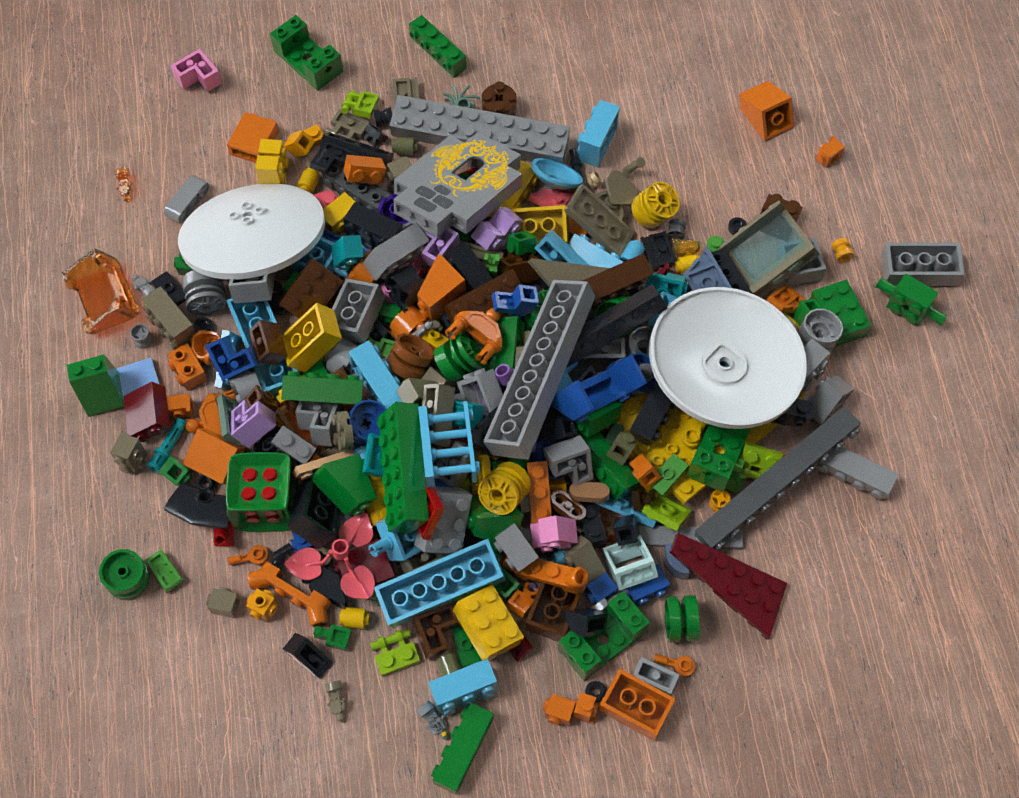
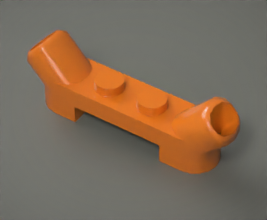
[500,552,589,594]
[247,562,332,628]

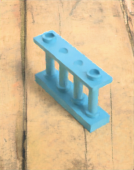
[418,401,480,488]

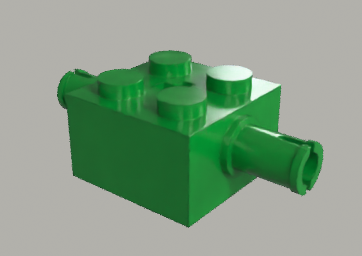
[875,273,948,326]

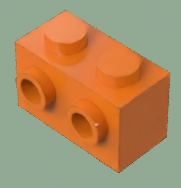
[343,155,386,185]
[167,343,208,391]

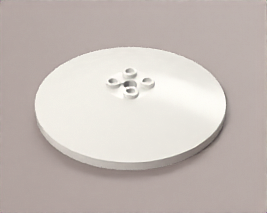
[178,184,325,279]
[649,287,807,429]

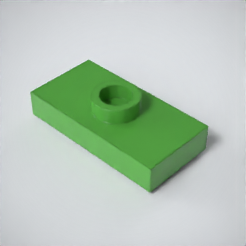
[650,453,689,497]
[144,549,184,593]

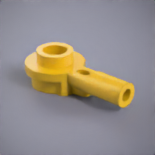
[681,421,707,448]

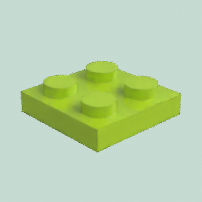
[642,492,692,531]

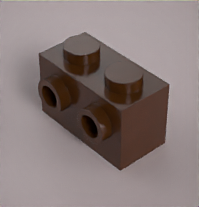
[249,320,288,365]

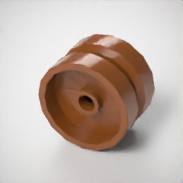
[386,333,434,379]

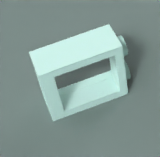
[602,535,658,590]

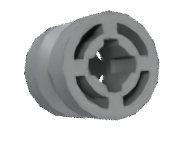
[130,324,153,349]

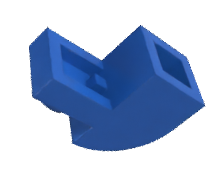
[492,285,539,317]

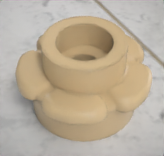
[587,171,604,188]

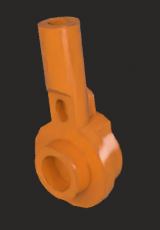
[228,545,268,565]
[653,654,695,677]

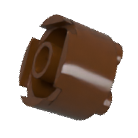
[481,81,517,116]

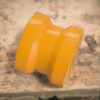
[709,490,731,512]

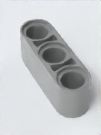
[164,175,209,224]

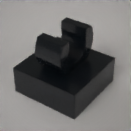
[364,124,388,147]
[369,319,394,342]

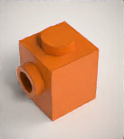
[542,693,576,726]

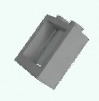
[457,368,503,420]

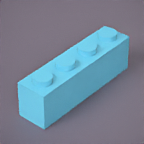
[535,229,588,265]
[568,234,628,292]

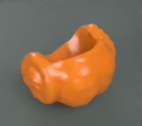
[190,330,221,366]

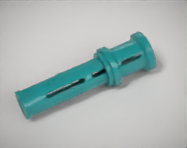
[145,418,187,474]

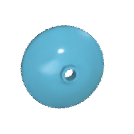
[531,158,583,190]

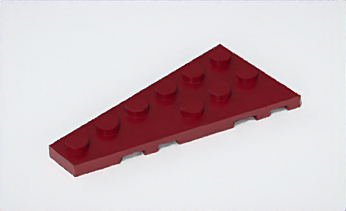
[669,533,787,640]

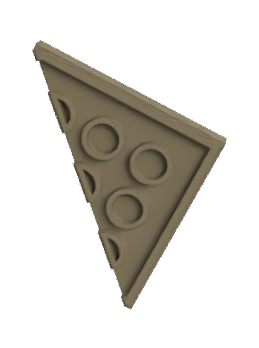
[528,258,609,288]

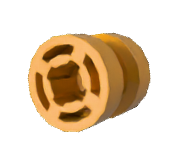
[831,237,855,263]

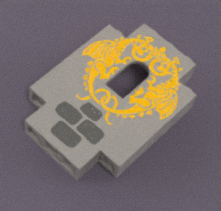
[394,132,522,238]

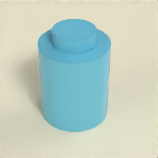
[620,240,645,262]

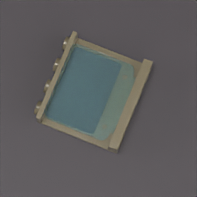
[720,201,820,298]

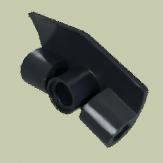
[164,482,229,530]

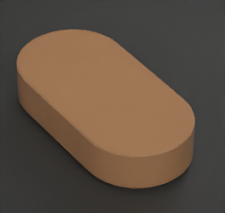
[569,482,610,503]

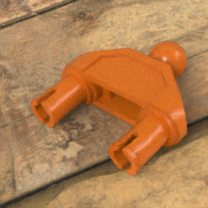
[445,308,502,364]
[186,389,237,436]

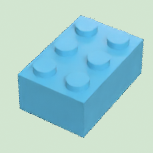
[577,100,620,168]
[428,658,498,716]

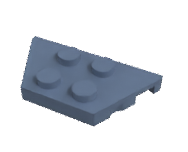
[683,247,732,292]

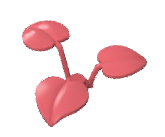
[285,513,375,599]

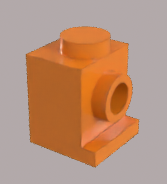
[815,136,845,168]
[166,393,194,419]
[629,453,661,490]
[573,692,599,724]

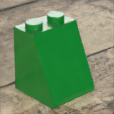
[67,354,125,417]
[311,454,377,516]
[467,496,523,543]

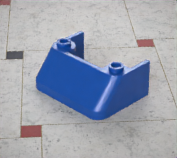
[551,355,647,423]

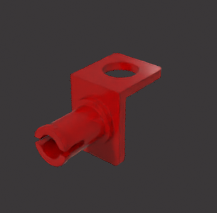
[213,520,235,546]

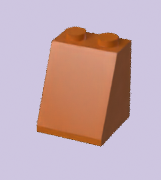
[739,81,794,141]
[417,254,466,321]

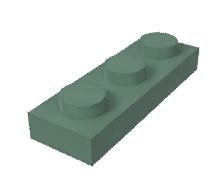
[217,394,241,446]

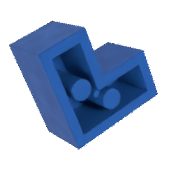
[205,335,260,381]

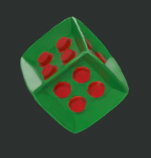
[226,452,298,532]

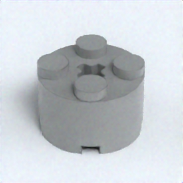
[325,338,358,378]
[228,367,263,404]

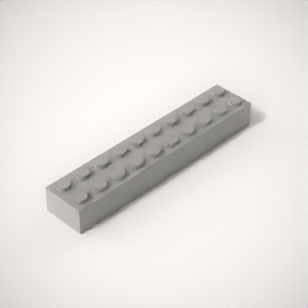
[389,95,570,164]
[483,280,595,460]

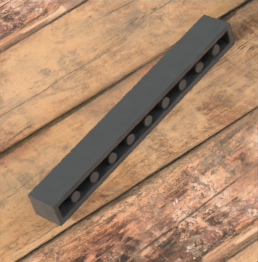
[695,406,861,551]

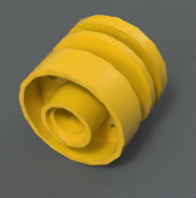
[631,182,680,228]
[478,462,531,515]

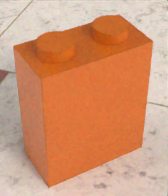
[227,112,279,163]
[183,428,245,484]

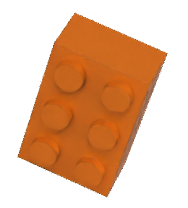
[598,668,676,741]

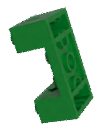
[270,15,344,91]
[686,424,750,492]
[558,591,650,681]

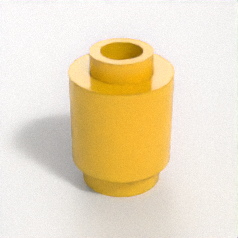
[297,167,320,194]
[675,254,700,275]
[339,607,370,629]

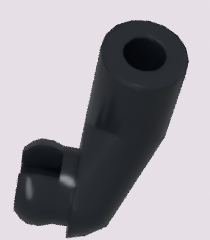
[271,543,294,569]

